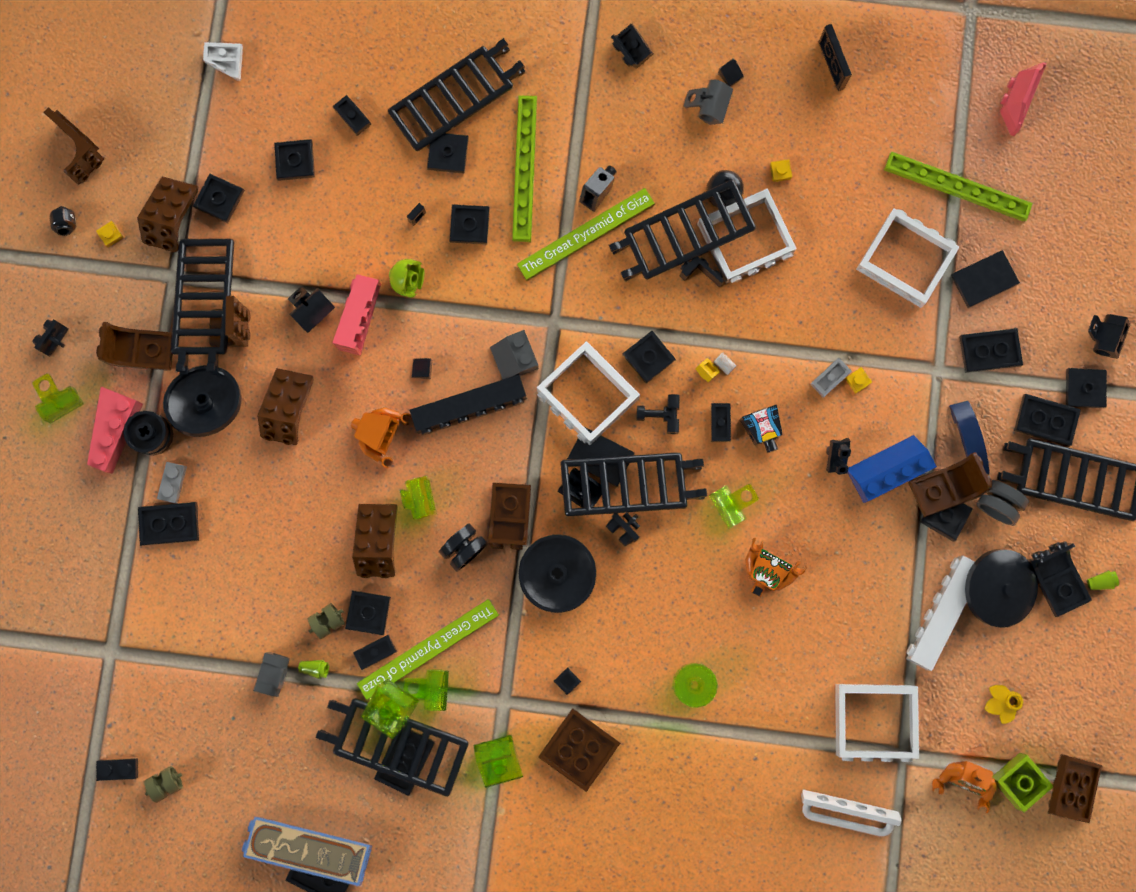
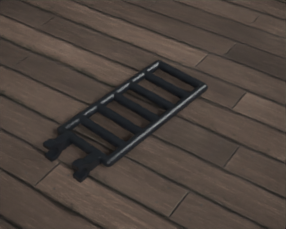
[388,38,526,151]
[609,180,756,282]
[170,239,234,375]
[997,438,1136,521]
[560,453,707,516]
[315,698,469,797]

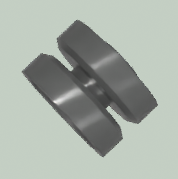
[977,480,1029,526]

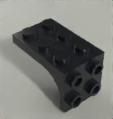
[1028,541,1092,617]

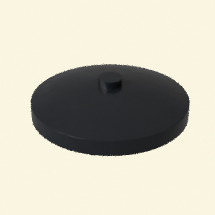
[163,365,242,437]
[519,535,596,613]
[965,549,1038,628]

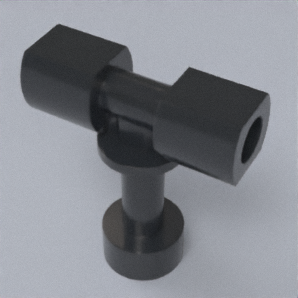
[636,394,680,434]

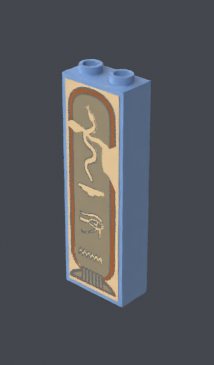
[242,817,372,886]

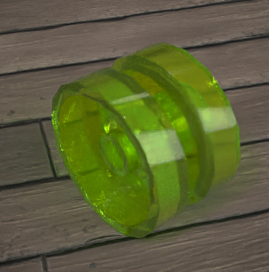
[672,663,718,708]

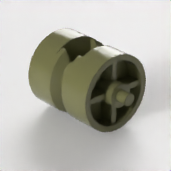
[307,603,345,639]
[144,766,183,803]

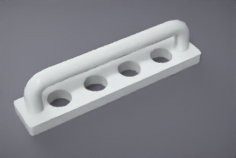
[801,790,901,837]

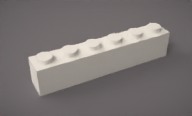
[906,556,974,671]

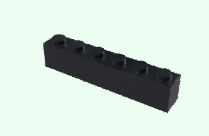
[410,375,527,435]

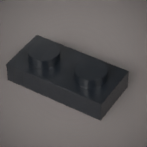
[332,95,372,136]
[711,403,731,442]
[353,635,397,670]
[96,758,138,781]

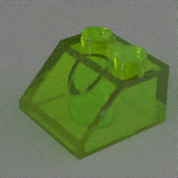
[361,679,419,739]
[473,735,523,788]

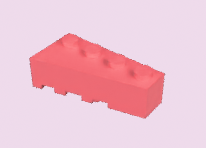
[332,274,381,356]
[87,387,143,474]

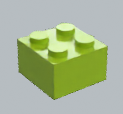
[992,753,1053,812]

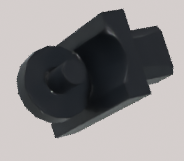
[32,319,69,357]
[826,438,851,475]
[606,513,640,546]

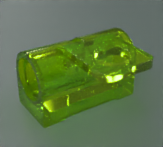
[32,373,84,423]
[400,476,437,519]
[709,484,759,529]
[403,669,449,711]

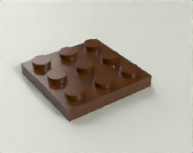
[538,708,620,792]
[1048,754,1102,824]

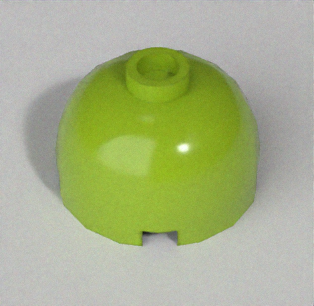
[389,259,425,298]

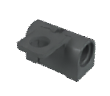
[684,80,733,125]
[253,652,290,697]

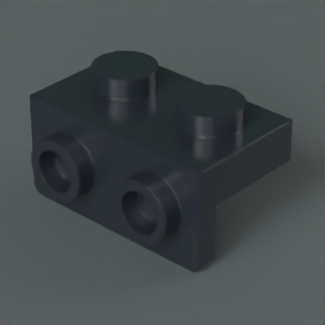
[611,24,654,68]
[557,467,602,508]

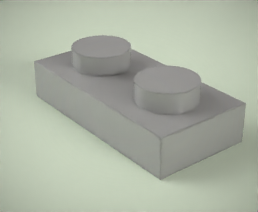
[810,358,852,398]
[157,462,187,504]

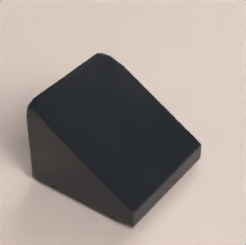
[718,58,744,87]
[412,358,432,379]

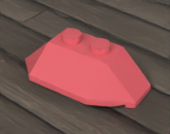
[1000,62,1047,136]

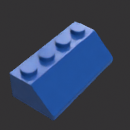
[848,435,937,503]

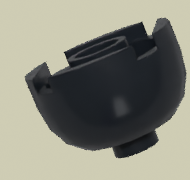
[706,170,744,207]

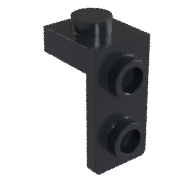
[680,257,724,287]

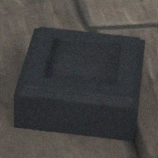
[406,203,426,226]
[554,667,581,695]

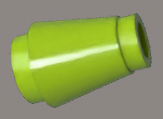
[1087,570,1119,590]
[298,660,329,679]

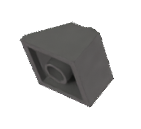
[490,330,539,380]

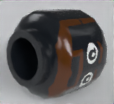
[49,206,76,236]

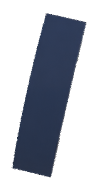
[949,401,990,474]

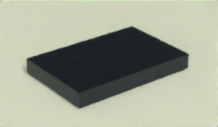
[818,24,852,91]
[951,250,1020,308]
[959,328,1023,373]
[1014,394,1081,447]
[567,427,635,487]
[138,502,199,546]
[374,724,436,796]
[285,869,349,892]

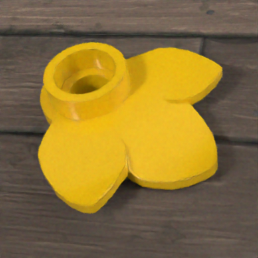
[984,685,1023,724]

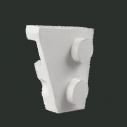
[203,42,243,81]

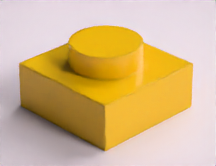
[770,159,792,182]
[96,221,124,248]
[695,358,721,383]
[845,367,872,394]

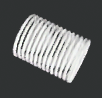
[713,353,737,375]

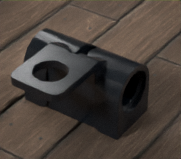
[288,287,335,333]
[1088,314,1131,359]

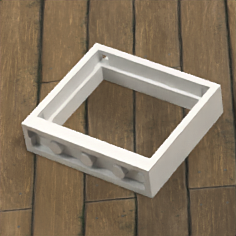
[697,188,797,284]
[856,208,959,308]
[537,341,640,445]
[835,684,919,762]

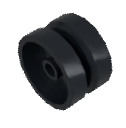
[123,411,174,456]
[438,523,488,572]

